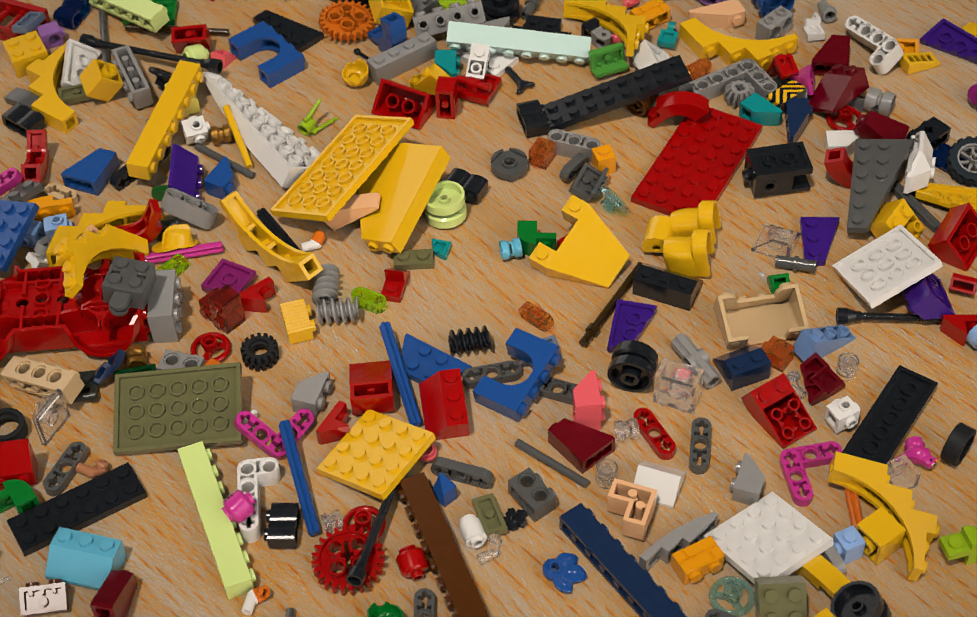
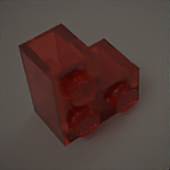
[198,284,246,334]

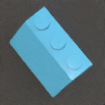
[45,527,126,590]

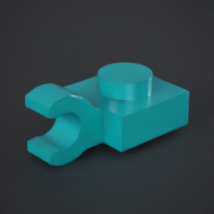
[657,21,679,49]

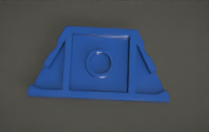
[401,333,472,384]

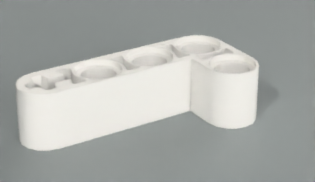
[845,15,903,75]
[237,457,281,543]

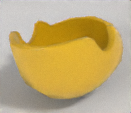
[341,59,369,87]

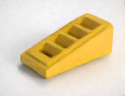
[899,52,940,75]

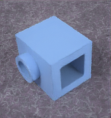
[43,213,73,237]
[833,525,866,565]

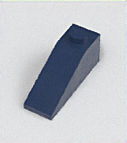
[784,98,813,143]

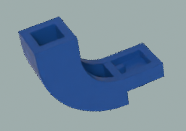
[367,12,407,52]

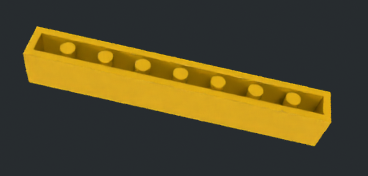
[126,60,204,180]

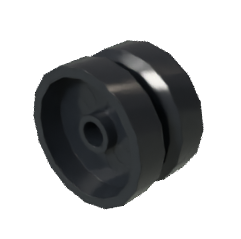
[481,0,519,26]
[607,340,658,393]
[830,581,892,617]

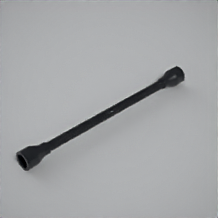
[79,34,223,74]
[836,308,942,324]
[346,483,399,587]

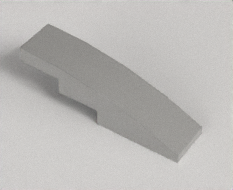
[639,512,718,571]

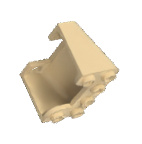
[713,282,809,349]

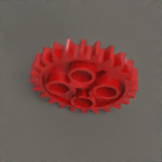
[311,525,385,595]

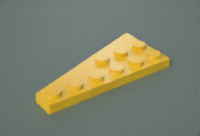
[915,183,977,213]

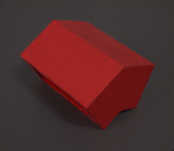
[949,273,977,296]

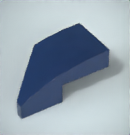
[92,348,126,385]

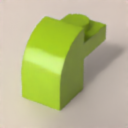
[938,526,977,565]

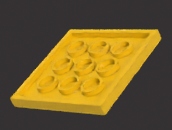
[316,409,436,500]

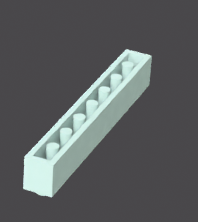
[446,21,591,65]

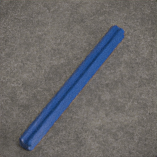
[379,321,422,427]
[279,420,321,536]

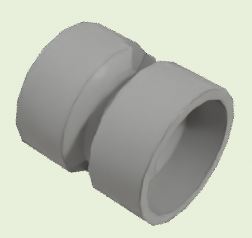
[863,87,896,117]

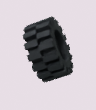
[240,333,279,372]

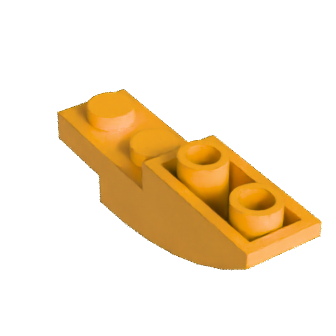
[28,195,76,221]

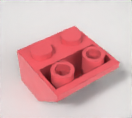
[573,370,605,430]

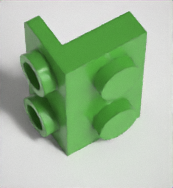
[588,42,629,78]

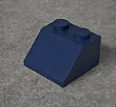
[713,346,771,391]

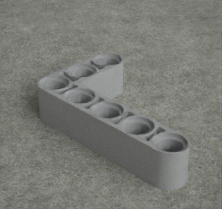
[679,59,777,100]

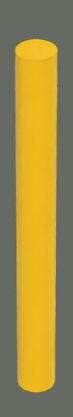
[223,105,253,169]

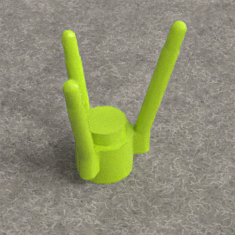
[297,99,338,136]

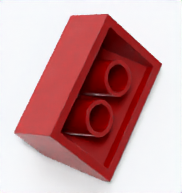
[371,78,436,130]
[927,203,977,271]
[419,368,469,440]
[0,438,38,490]

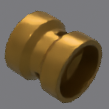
[210,124,232,145]
[126,345,148,369]

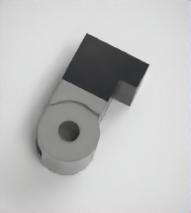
[581,17,612,49]

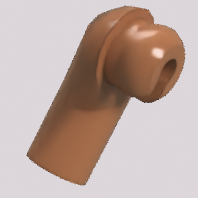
[75,459,109,478]

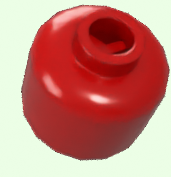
[396,545,429,581]

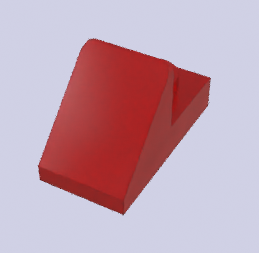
[380,268,410,303]
[235,276,276,313]
[939,315,977,346]
[316,400,350,445]

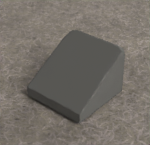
[846,95,866,113]

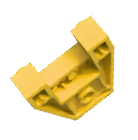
[529,195,630,289]

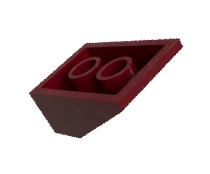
[809,64,869,114]

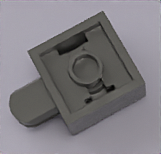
[102,256,157,316]

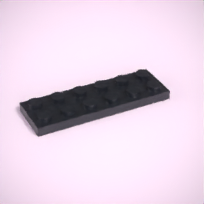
[842,365,938,465]
[6,462,147,557]

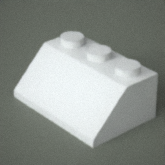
[632,39,684,95]

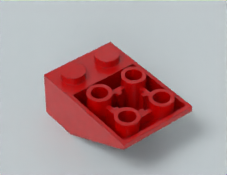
[349,360,395,415]
[741,373,817,449]

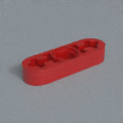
[633,408,676,460]

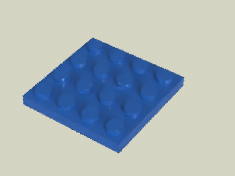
[0,200,39,272]

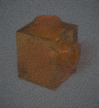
[529,137,556,170]
[761,336,795,373]

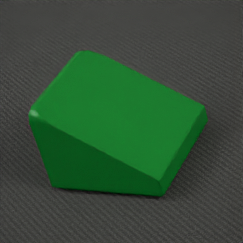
[151,185,169,201]
[766,273,790,294]

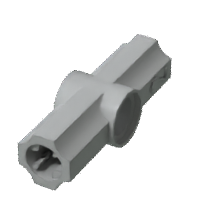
[671,333,721,389]

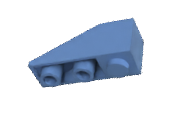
[791,325,856,361]

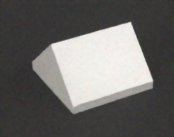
[634,460,686,509]

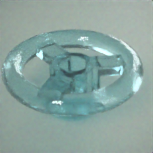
[600,184,629,213]
[709,576,755,617]

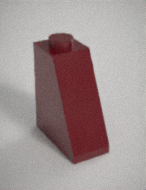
[811,34,850,76]
[853,110,910,139]
[548,418,615,474]
[90,570,138,617]

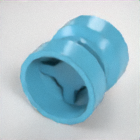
[499,237,523,260]

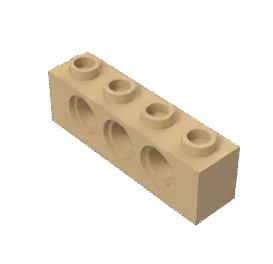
[0,356,85,404]

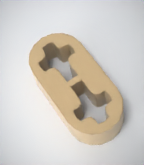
[44,183,78,205]

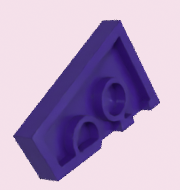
[607,299,657,352]

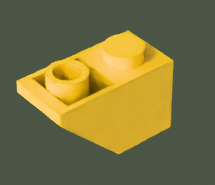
[409,63,450,95]

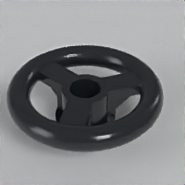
[148,67,172,88]

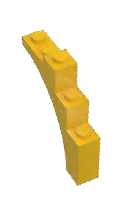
[563,0,649,57]
[679,17,798,70]
[25,43,79,135]
[219,191,323,282]
[46,201,165,267]
[54,224,149,299]
[828,451,940,582]

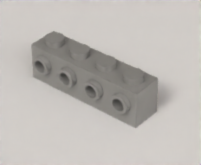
[412,0,486,35]
[366,31,437,85]
[111,45,154,110]

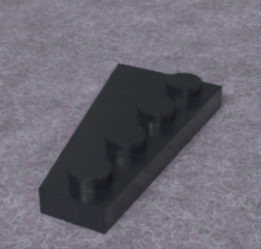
[253,10,325,53]

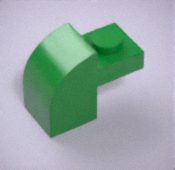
[517,221,556,256]
[0,479,39,514]

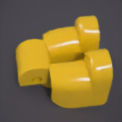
[642,200,721,277]

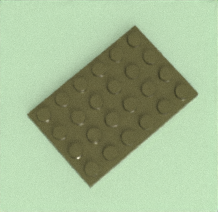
[113,362,243,456]

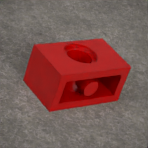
[171,24,211,53]
[435,76,458,120]

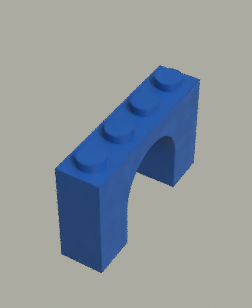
[228,21,305,88]
[472,328,562,422]

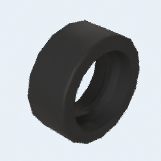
[0,408,28,442]
[940,422,976,466]

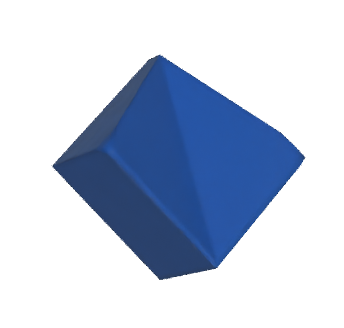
[432,473,457,507]

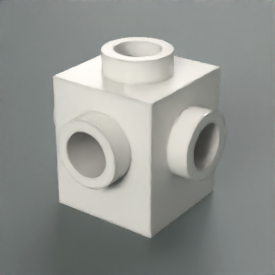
[181,115,211,145]
[824,396,860,433]

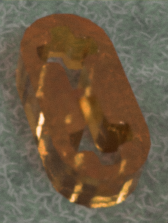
[686,58,712,83]
[518,302,554,332]

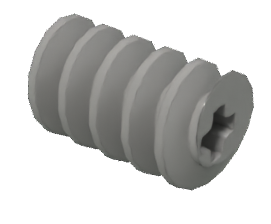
[312,264,340,306]
[317,297,359,324]

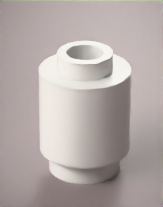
[459,514,487,548]

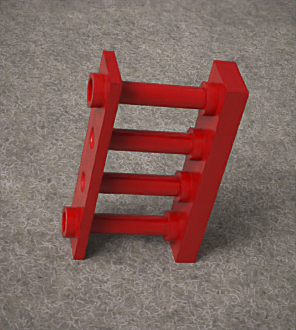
[0,0,51,41]

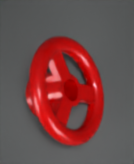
[826,105,861,130]
[190,332,231,363]
[342,506,386,539]

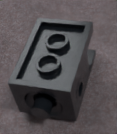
[742,141,813,198]

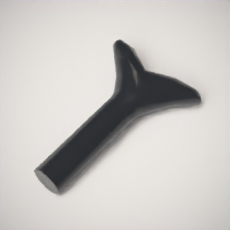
[505,66,535,95]

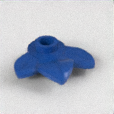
[542,553,587,594]

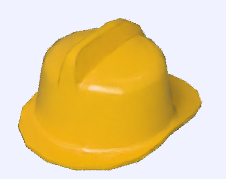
[151,224,198,253]

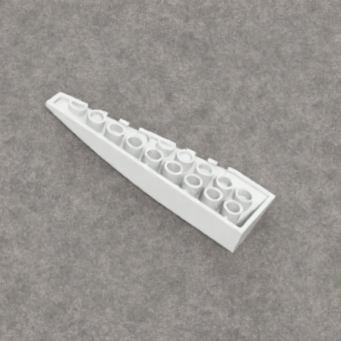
[203,72,320,189]

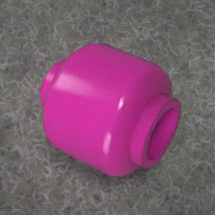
[221,490,256,523]

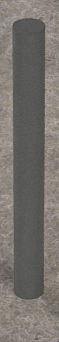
[195,143,256,179]
[515,439,590,488]

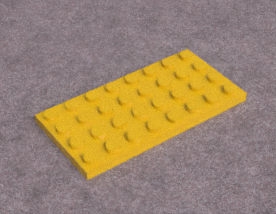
[270,115,414,222]

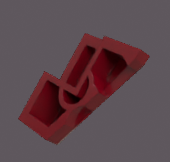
[800,352,846,406]

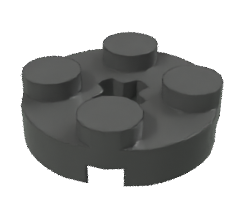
[491,148,528,182]

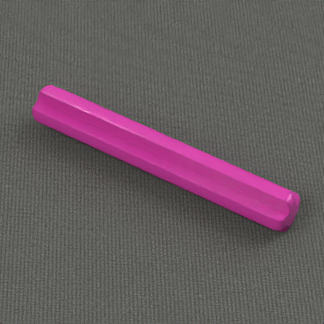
[145,241,223,264]

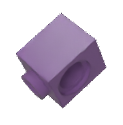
[36,21,66,50]

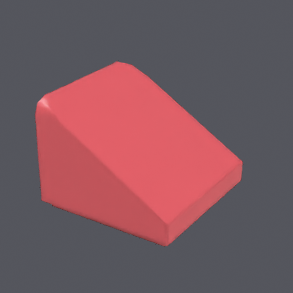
[210,50,236,69]

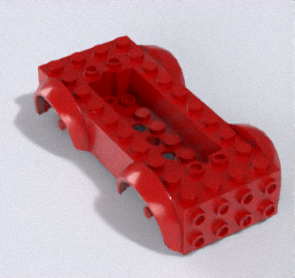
[0,251,151,362]

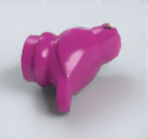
[894,436,938,469]

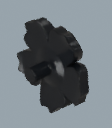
[503,508,527,531]

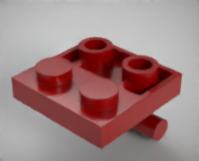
[456,73,502,106]

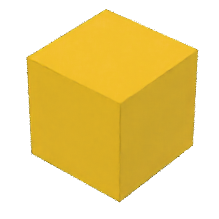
[79,59,124,102]
[856,507,906,566]

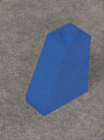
[61,148,120,196]

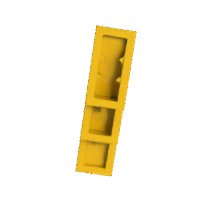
[794,555,851,598]

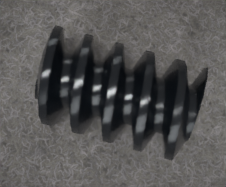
[448,325,492,356]

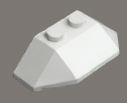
[903,131,936,194]

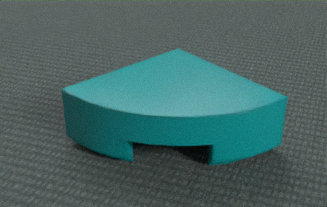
[432,238,452,260]

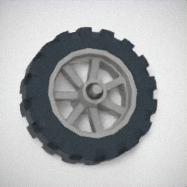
[946,136,977,187]

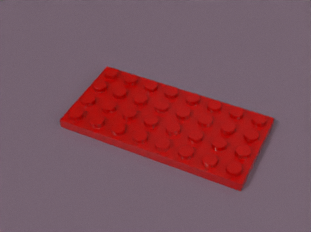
[631,107,763,216]

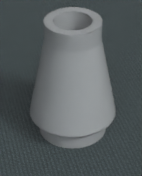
[817,0,837,22]

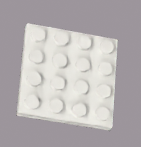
[832,224,943,308]
[703,491,834,584]

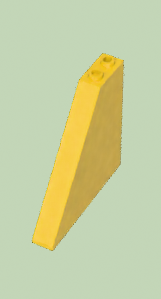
[358,143,451,254]

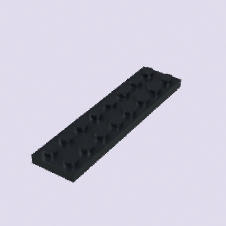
[544,55,692,130]

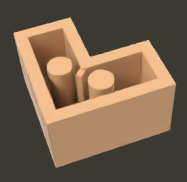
[607,478,657,541]

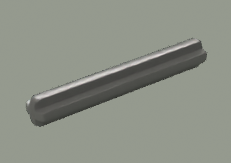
[890,180,941,232]

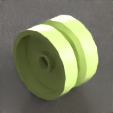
[424,181,467,229]

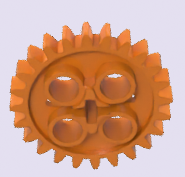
[319,0,375,43]

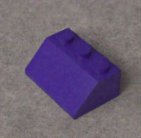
[168,144,204,200]
[902,273,955,320]

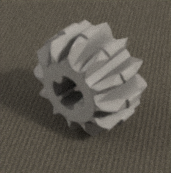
[724,79,755,109]

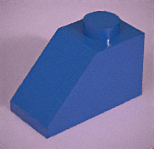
[204,156,236,199]

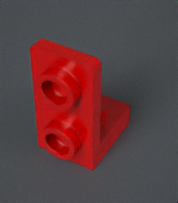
[766,53,799,79]

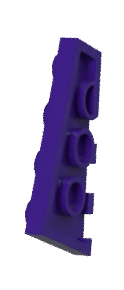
[920,18,977,63]

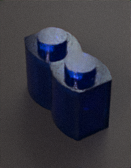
[53,0,91,30]

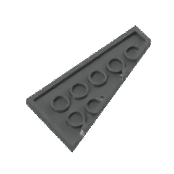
[847,139,915,233]

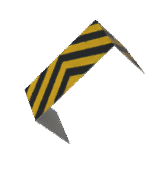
[766,80,807,109]

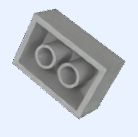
[147,269,185,343]

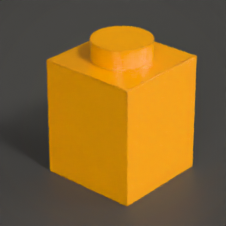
[591,144,616,175]

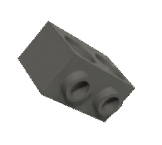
[508,468,557,522]

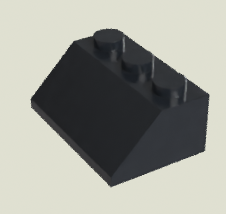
[632,263,703,311]

